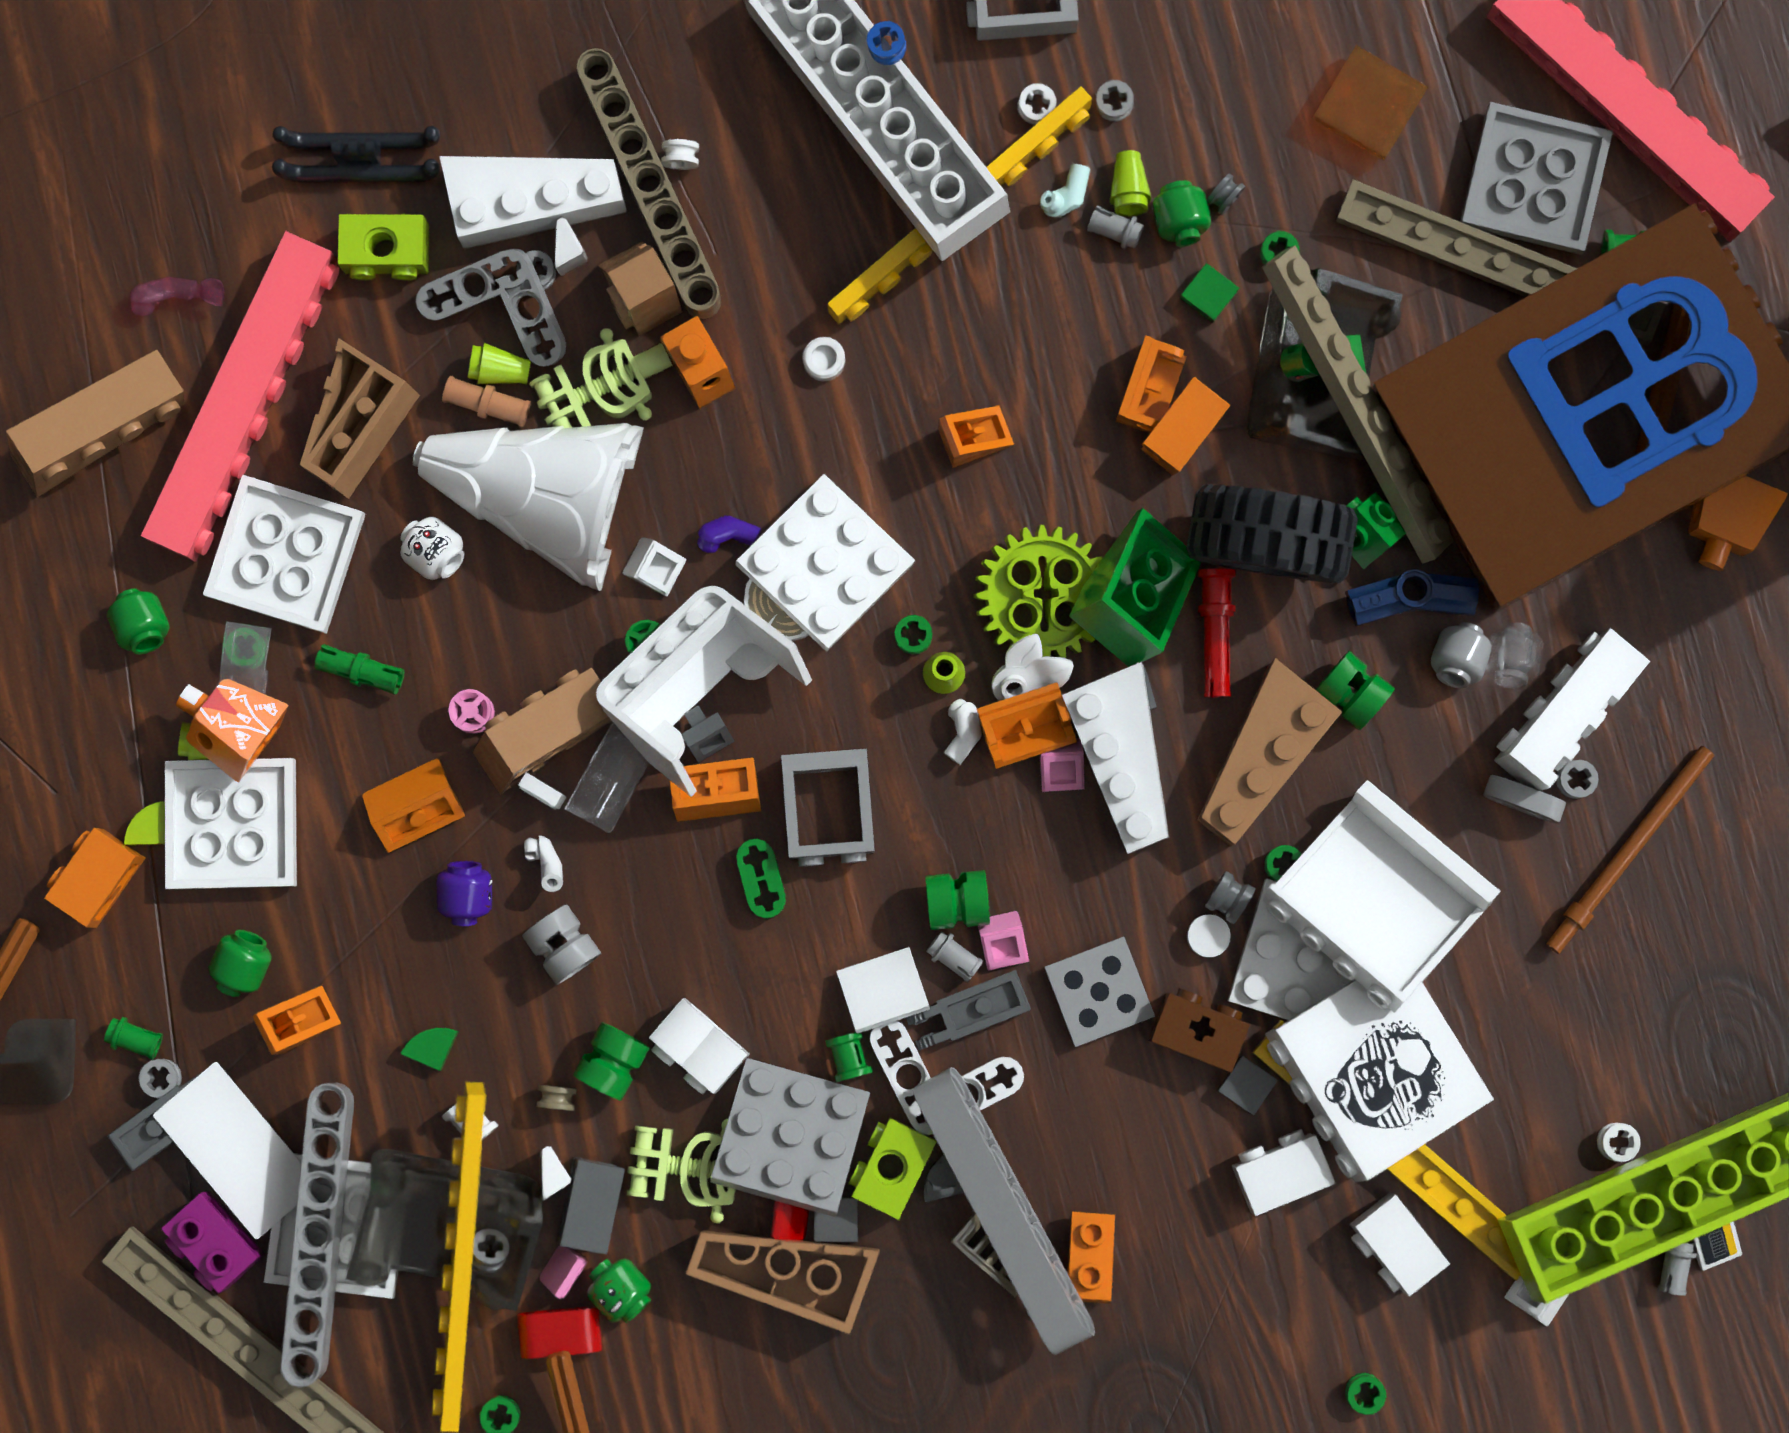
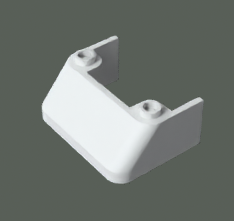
[596,586,812,797]

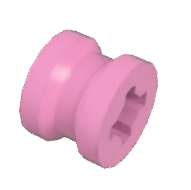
[448,689,495,734]

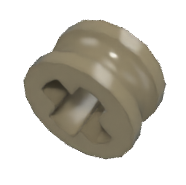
[536,1085,577,1110]

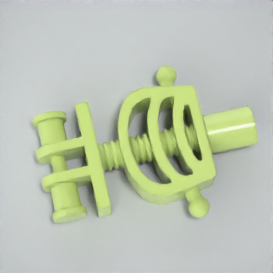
[529,328,673,428]
[626,1119,736,1224]

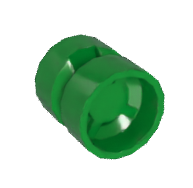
[1315,651,1395,731]
[925,870,990,930]
[573,1022,650,1101]

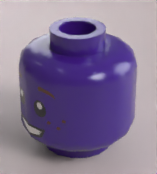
[437,861,492,926]

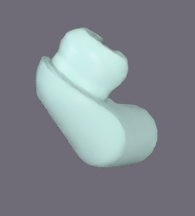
[1040,164,1090,217]

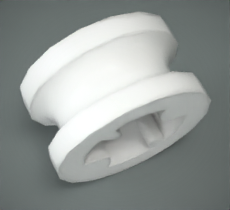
[1018,84,1056,124]
[661,139,699,170]
[1597,1122,1641,1162]

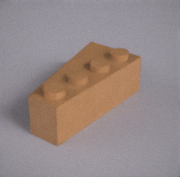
[6,350,184,498]
[1197,658,1342,847]

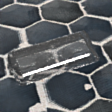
[565,721,649,833]

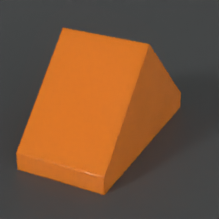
[938,406,1014,468]
[252,986,341,1055]

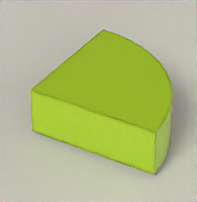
[124,801,165,845]

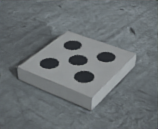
[1044,937,1155,1047]

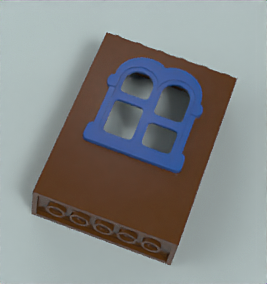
[1372,203,1789,613]

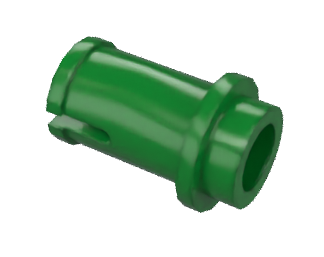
[104,1017,163,1060]

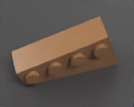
[686,1230,880,1334]

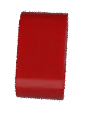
[517,1306,602,1359]

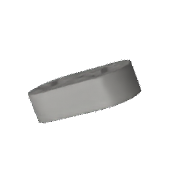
[1483,775,1566,824]

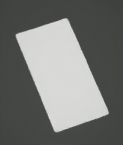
[153,1062,319,1239]

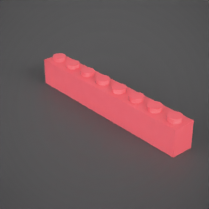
[1486,0,1775,242]
[141,231,339,562]

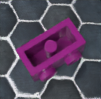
[162,1191,266,1293]

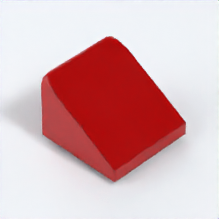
[771,1200,809,1240]

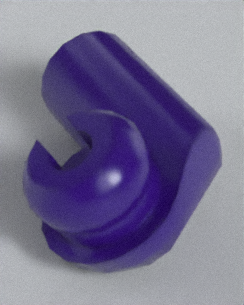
[697,515,761,553]

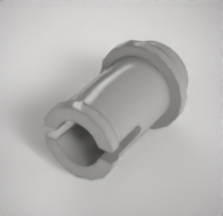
[1087,206,1144,249]
[926,931,983,982]
[1658,1242,1697,1296]

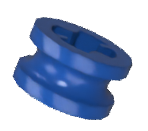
[867,21,906,65]

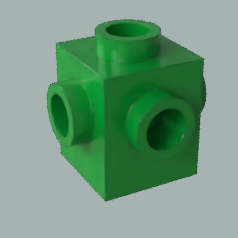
[1346,492,1406,569]

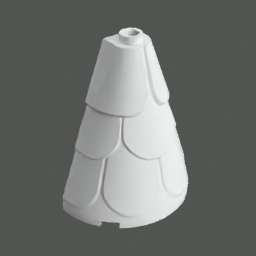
[413,423,644,591]

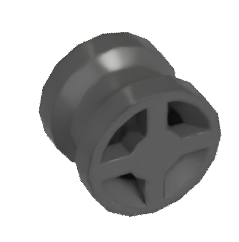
[1204,871,1255,924]

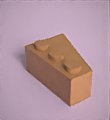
[598,241,682,336]
[300,339,420,499]
[473,667,612,795]

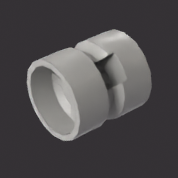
[522,904,601,985]

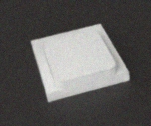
[836,947,930,1033]

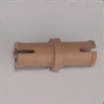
[442,376,531,427]

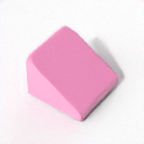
[1040,738,1084,792]
[978,911,1029,971]
[540,1245,588,1299]

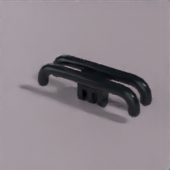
[272,126,441,182]

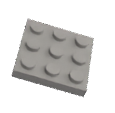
[1460,102,1613,255]
[711,1058,870,1217]

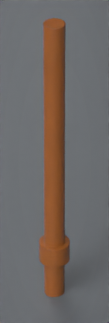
[1546,746,1715,954]

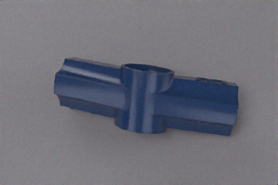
[1345,569,1479,626]

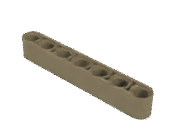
[577,48,721,319]

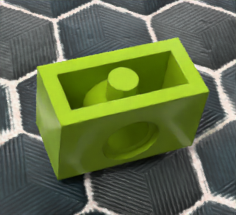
[338,214,429,280]
[848,1117,937,1220]

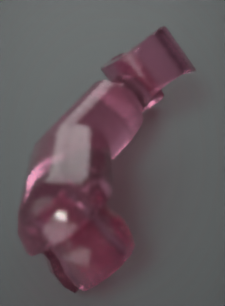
[130,277,224,315]

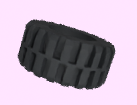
[1186,484,1358,583]

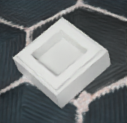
[518,773,566,810]

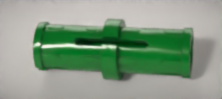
[315,644,405,695]

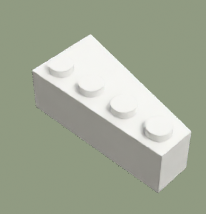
[440,156,627,249]
[1062,662,1169,854]

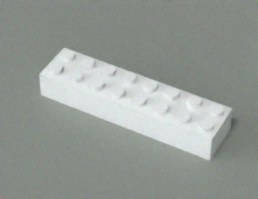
[744,0,1010,261]

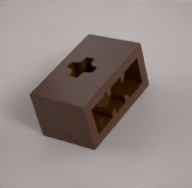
[1148,988,1250,1073]

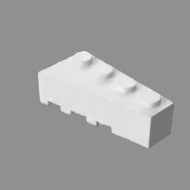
[1494,628,1650,791]

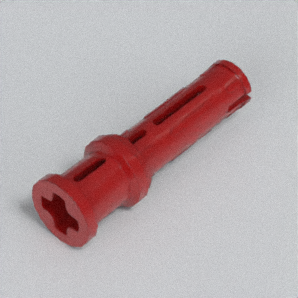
[1198,568,1236,698]

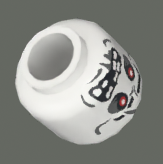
[400,517,465,580]

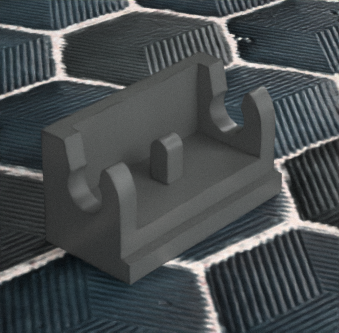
[556,1156,625,1254]

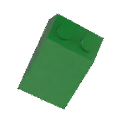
[1070,508,1201,667]

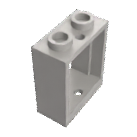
[967,0,1079,40]
[781,749,875,867]

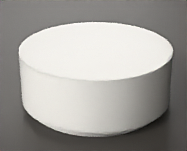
[803,337,845,381]
[1187,914,1231,957]

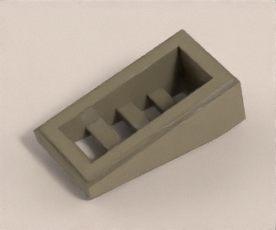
[950,1212,1018,1297]

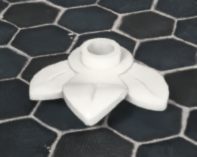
[992,634,1074,701]

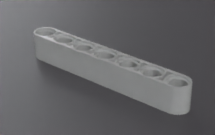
[913,1067,1095,1355]
[281,1082,354,1387]

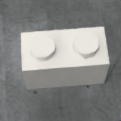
[1231,1129,1336,1216]
[1350,1192,1450,1296]

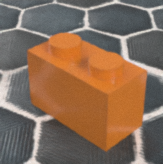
[44,827,145,928]

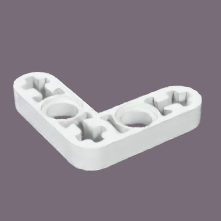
[870,1021,1024,1135]

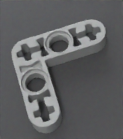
[416,249,566,366]

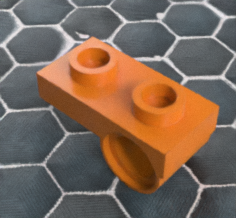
[1067,1212,1115,1304]

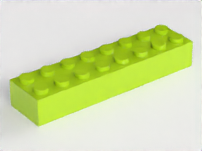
[1497,1093,1789,1304]

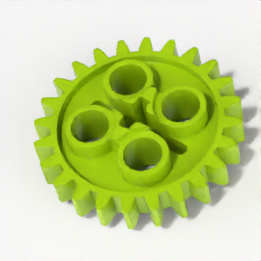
[974,525,1103,658]

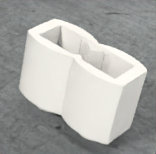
[649,998,750,1094]

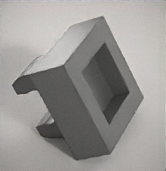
[681,705,734,763]

